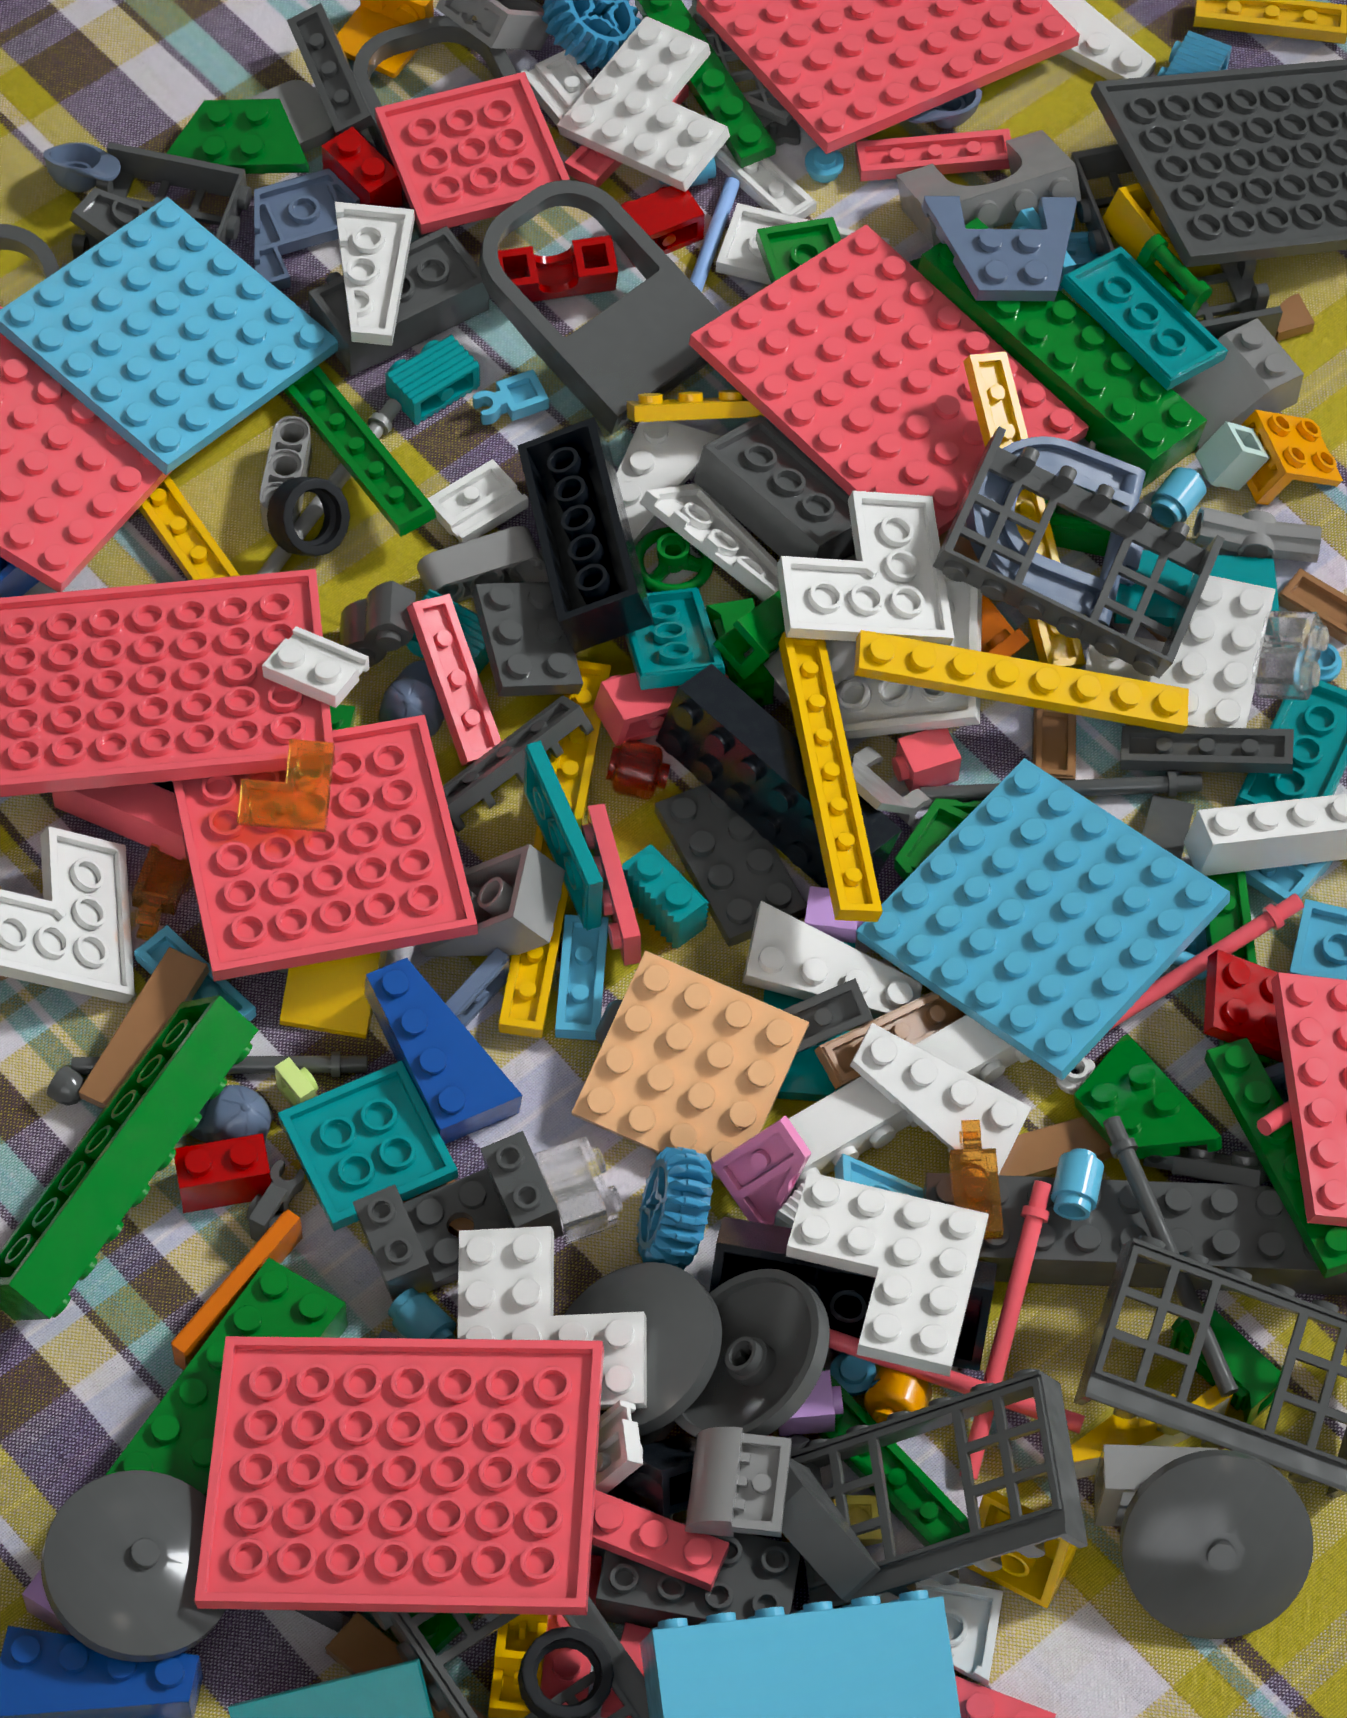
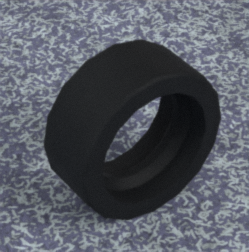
[267,477,350,557]
[518,1626,614,1718]

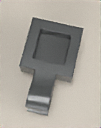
[246,1159,306,1242]

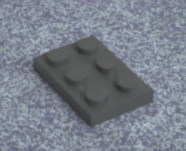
[472,582,583,697]

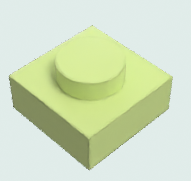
[274,1057,318,1106]

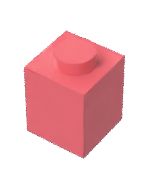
[892,728,962,792]

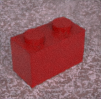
[321,126,403,208]
[621,186,705,267]
[174,1133,271,1213]

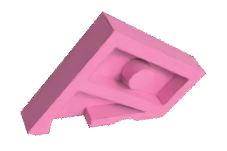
[711,1115,811,1225]

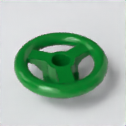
[635,527,714,592]

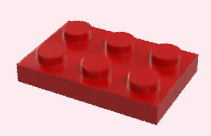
[1203,949,1283,1062]

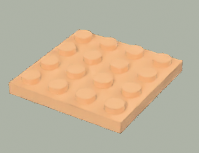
[571,950,809,1181]

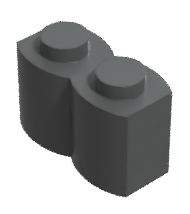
[339,581,416,667]

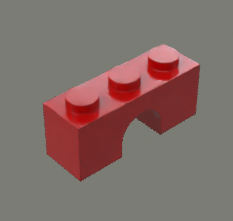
[498,235,618,302]

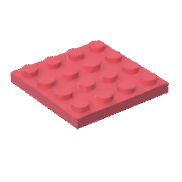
[375,72,570,235]

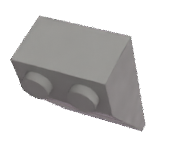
[1171,318,1304,451]
[420,844,565,957]

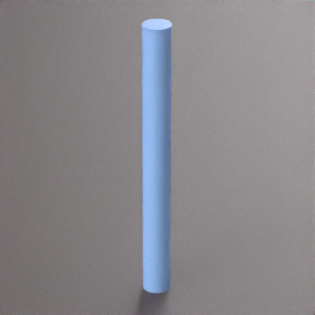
[690,177,740,292]

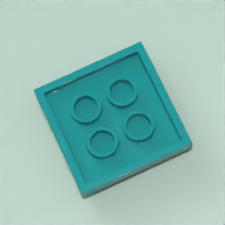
[278,1060,459,1231]

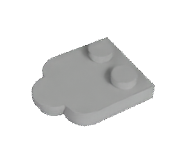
[248,80,335,153]

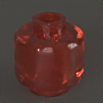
[606,740,671,800]

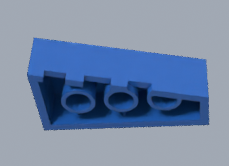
[364,958,523,1144]
[0,1626,203,1718]

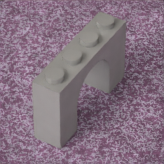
[896,130,1081,246]

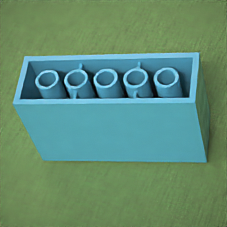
[640,1590,961,1718]

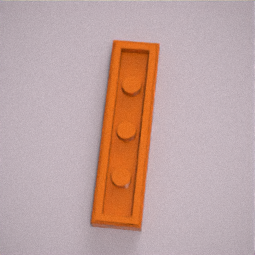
[171,1209,303,1370]

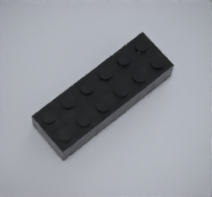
[517,417,654,653]
[655,664,902,888]
[709,1217,997,1371]

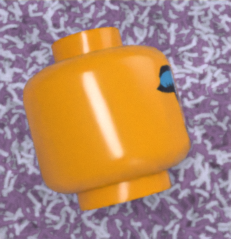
[864,1366,932,1423]

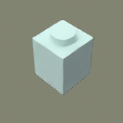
[1195,421,1270,491]

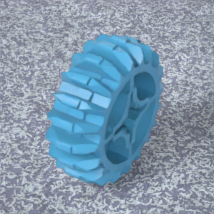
[542,0,641,70]
[636,1147,713,1270]

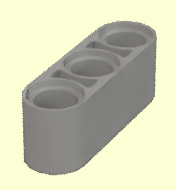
[259,416,312,533]
[417,526,544,603]

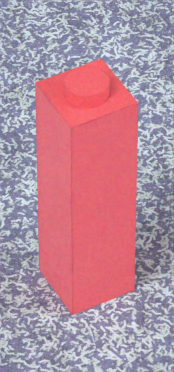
[52,783,188,863]

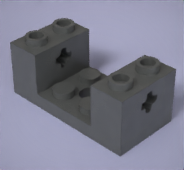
[352,1131,563,1302]

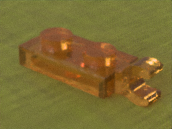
[132,842,191,940]
[949,1120,1004,1240]

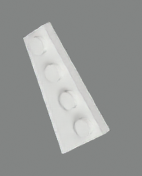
[1047,0,1156,80]
[335,202,415,346]
[616,421,720,546]
[640,483,780,601]
[742,901,923,1019]
[850,1023,1031,1175]

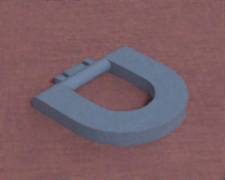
[966,436,1146,627]

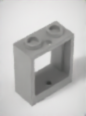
[436,0,549,50]
[1093,1444,1218,1526]

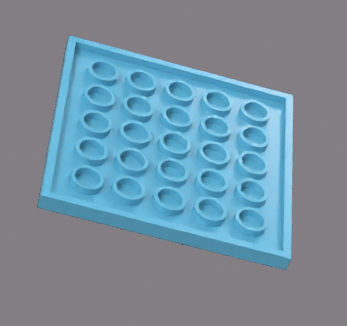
[0,197,338,475]
[856,758,1230,1080]

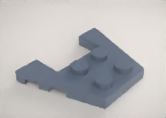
[254,168,360,290]
[921,196,1077,301]

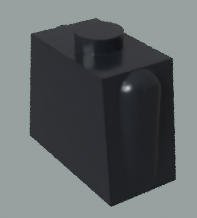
[621,1435,696,1517]

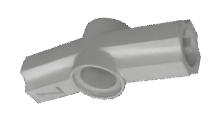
[1192,506,1322,563]

